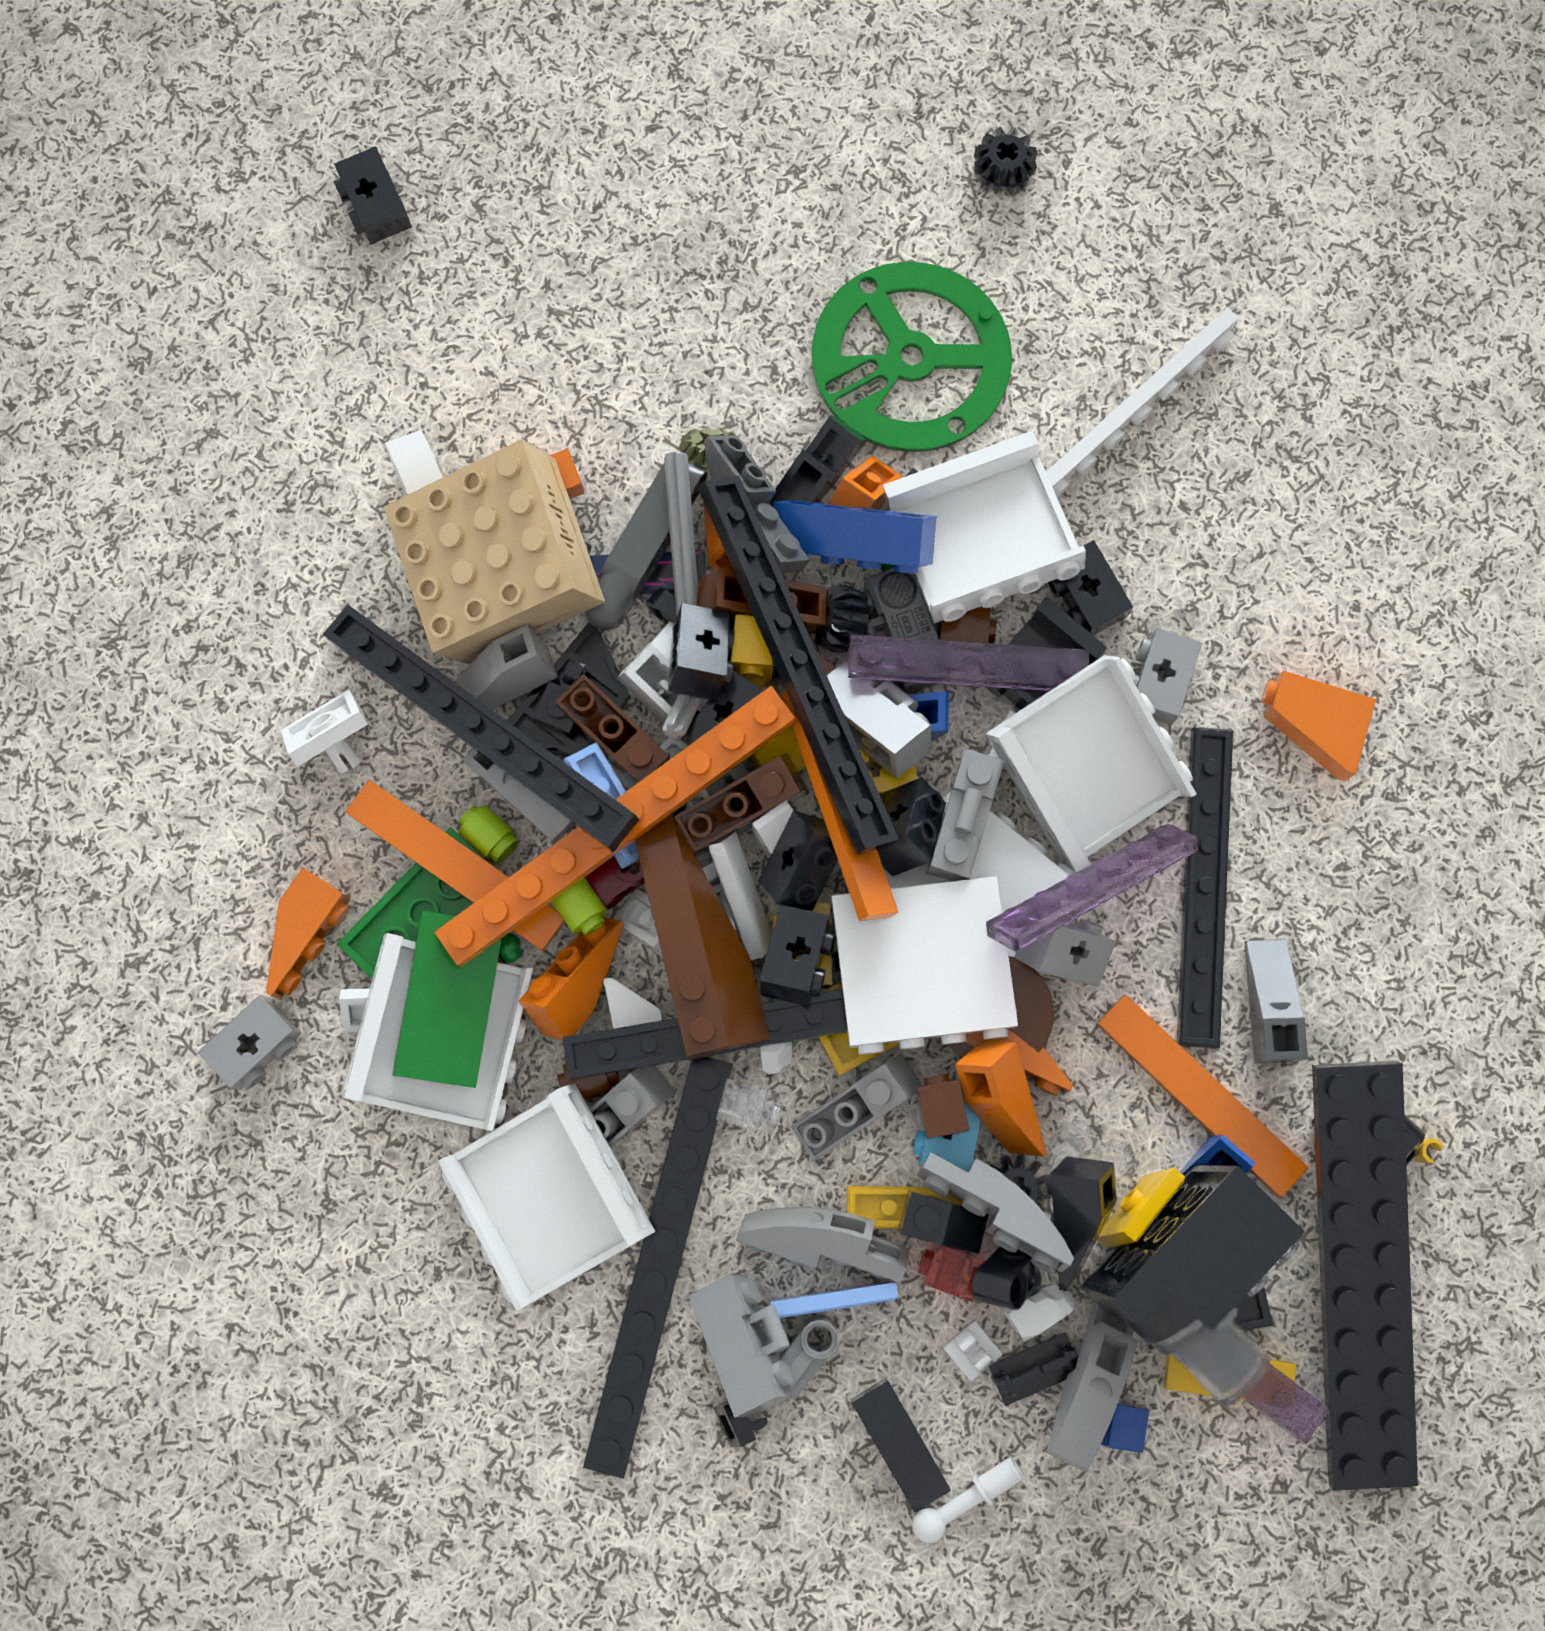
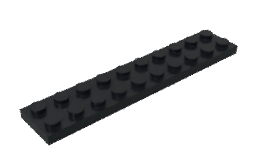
[1312,1060,1418,1491]

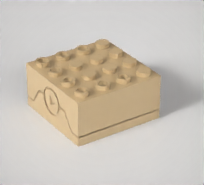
[384,439,605,664]

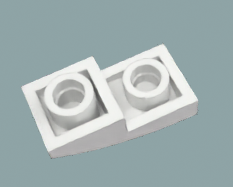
[384,430,443,495]

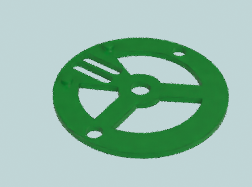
[811,262,1012,452]

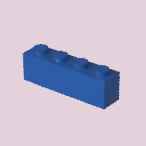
[773,500,937,573]

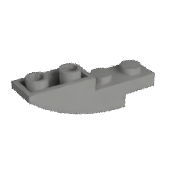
[917,1152,1074,1273]
[736,1207,910,1283]
[1046,1301,1138,1472]

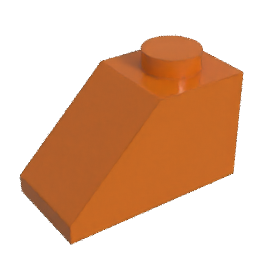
[828,455,903,510]

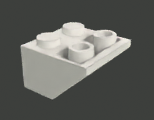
[616,621,709,723]

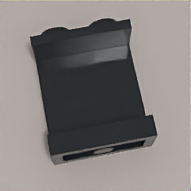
[981,597,1107,713]

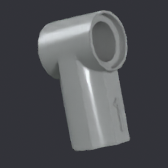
[779,1315,839,1400]

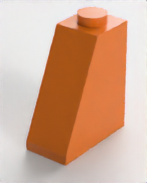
[1261,670,1376,781]

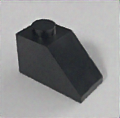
[897,1191,989,1254]

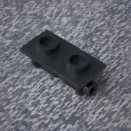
[989,1332,1079,1406]

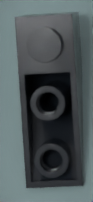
[1047,1156,1117,1291]

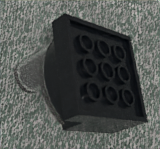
[1080,1165,1305,1406]

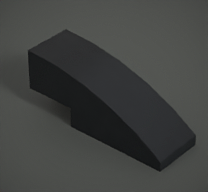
[769,417,867,507]
[850,1377,951,1512]

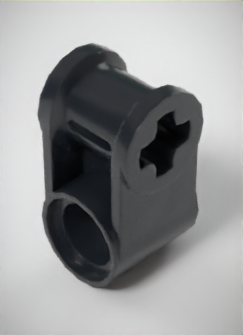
[972,1246,1042,1310]

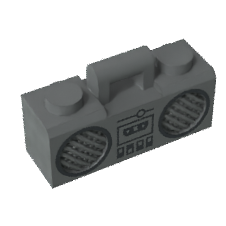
[862,568,951,695]

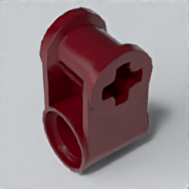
[584,856,645,911]

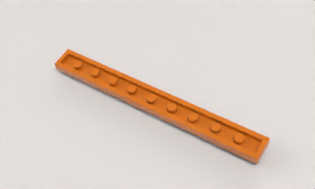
[434,686,797,967]

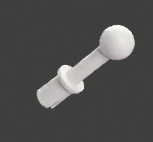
[912,1457,1025,1544]

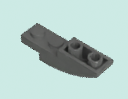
[704,435,810,573]

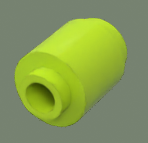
[459,805,519,864]
[551,878,607,936]

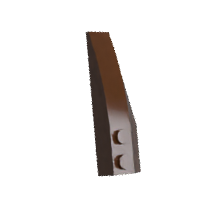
[635,813,770,1060]

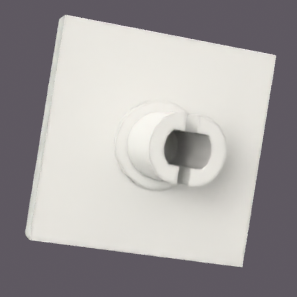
[281,689,368,774]

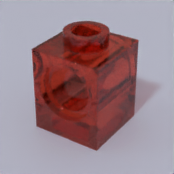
[917,1244,985,1302]

